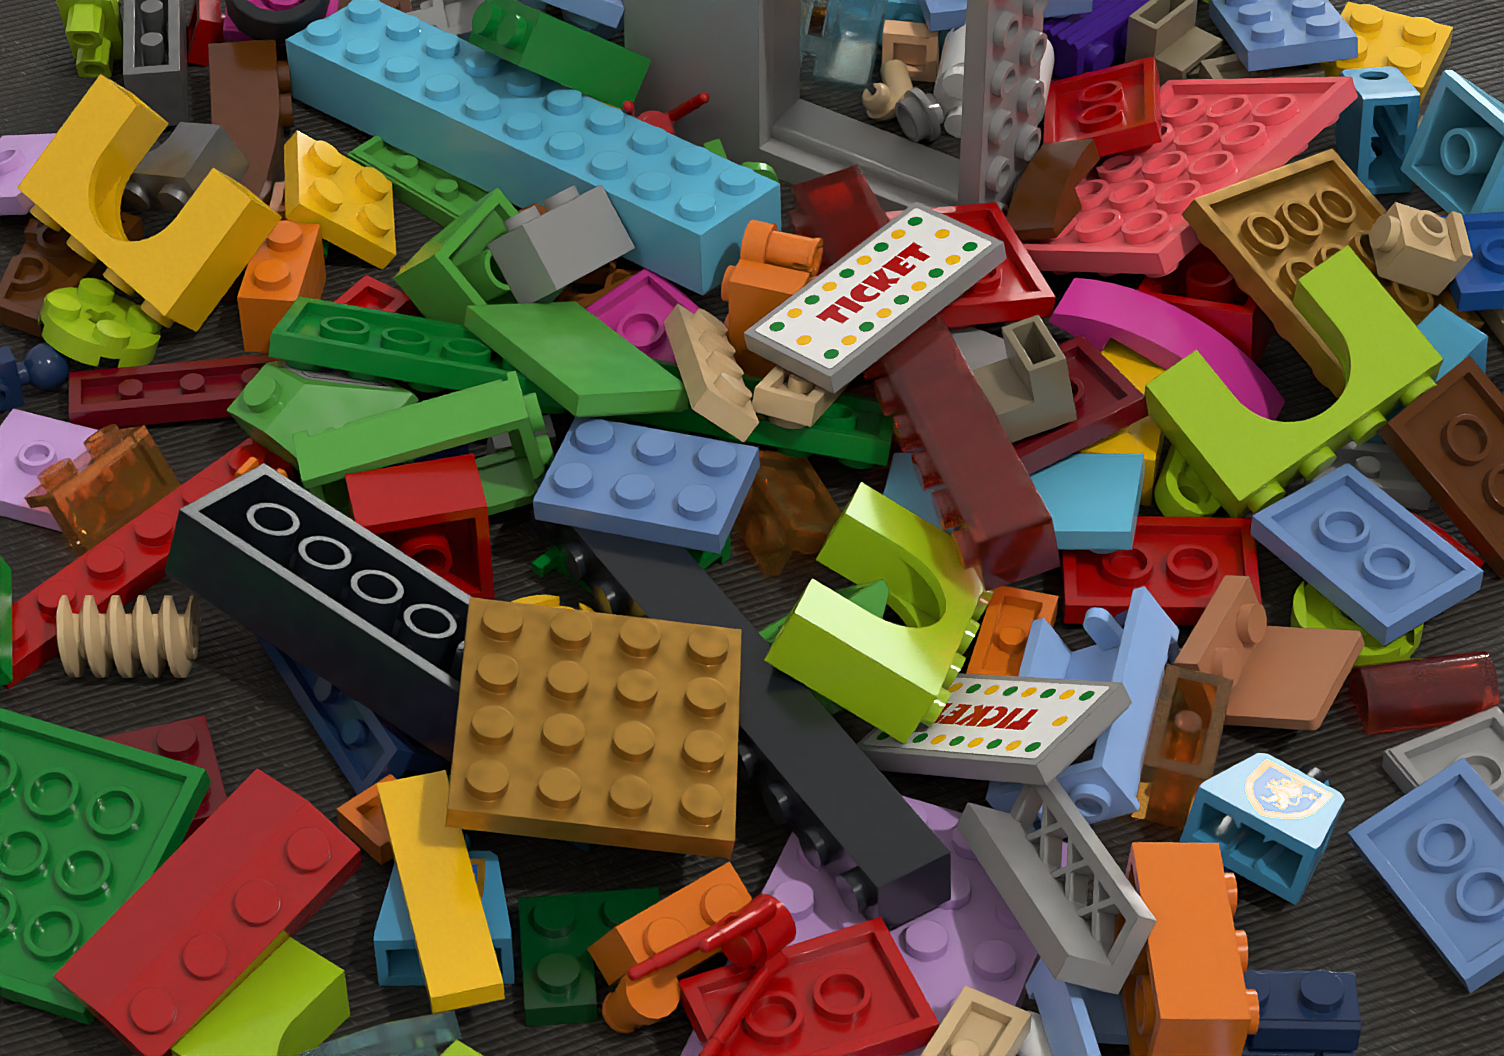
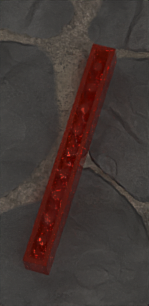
[787,164,1061,591]

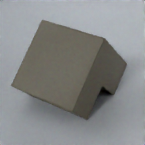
[1125,0,1223,87]
[971,315,1077,445]

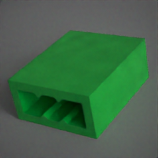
[468,0,652,109]

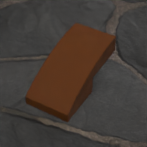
[1006,139,1100,241]

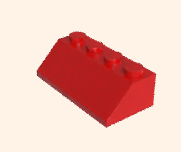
[53,768,361,1056]

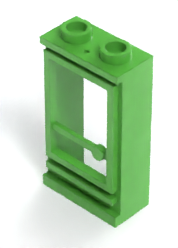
[292,370,555,518]

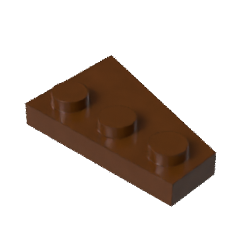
[0,211,144,338]

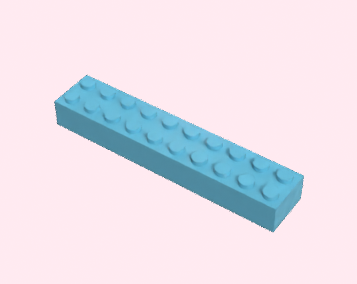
[285,0,782,296]

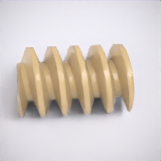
[56,595,200,678]

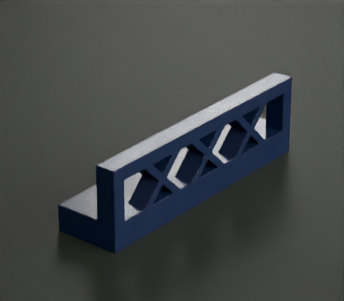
[254,633,452,795]

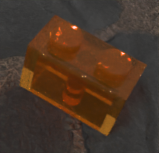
[1131,664,1234,829]

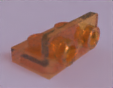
[24,424,181,557]
[734,450,841,577]

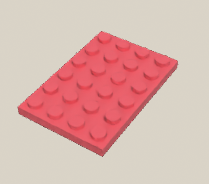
[1021,76,1358,278]

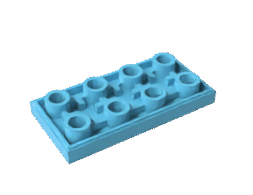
[883,453,1145,554]

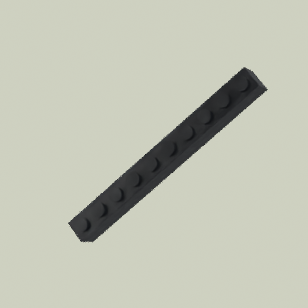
[530,475,951,930]

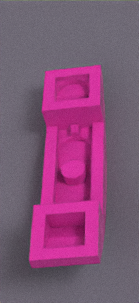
[1049,278,1285,421]

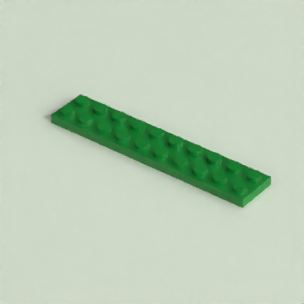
[268,296,899,469]

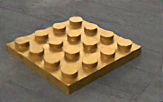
[1181,149,1484,398]
[445,597,742,859]

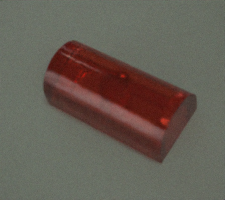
[1348,650,1499,735]

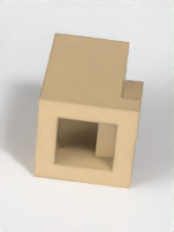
[1368,202,1473,296]

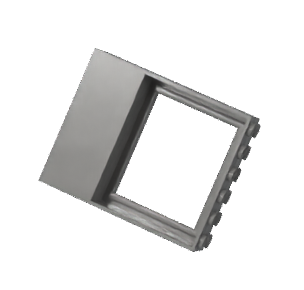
[623,0,1049,220]

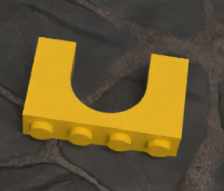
[17,74,282,332]

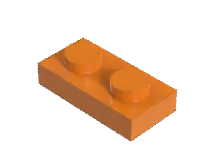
[966,584,1058,677]

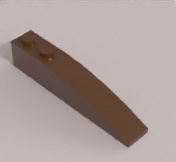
[208,39,294,302]

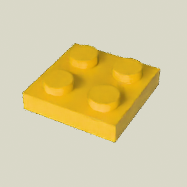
[1319,2,1453,106]
[284,131,396,270]

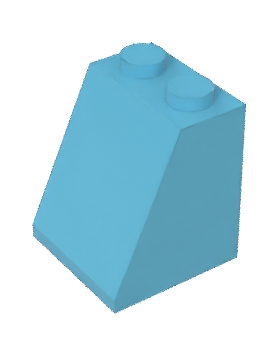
[1400,70,1504,215]

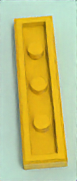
[377,770,505,1014]

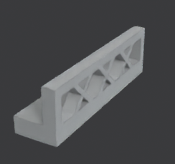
[956,778,1157,995]

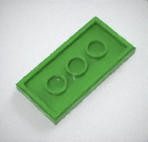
[464,301,689,418]

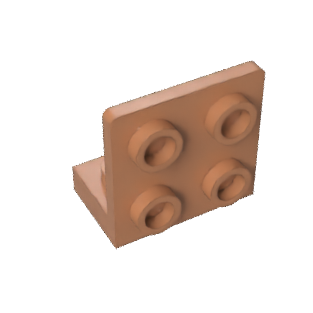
[1174,575,1365,731]

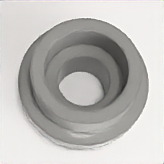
[895,87,944,143]

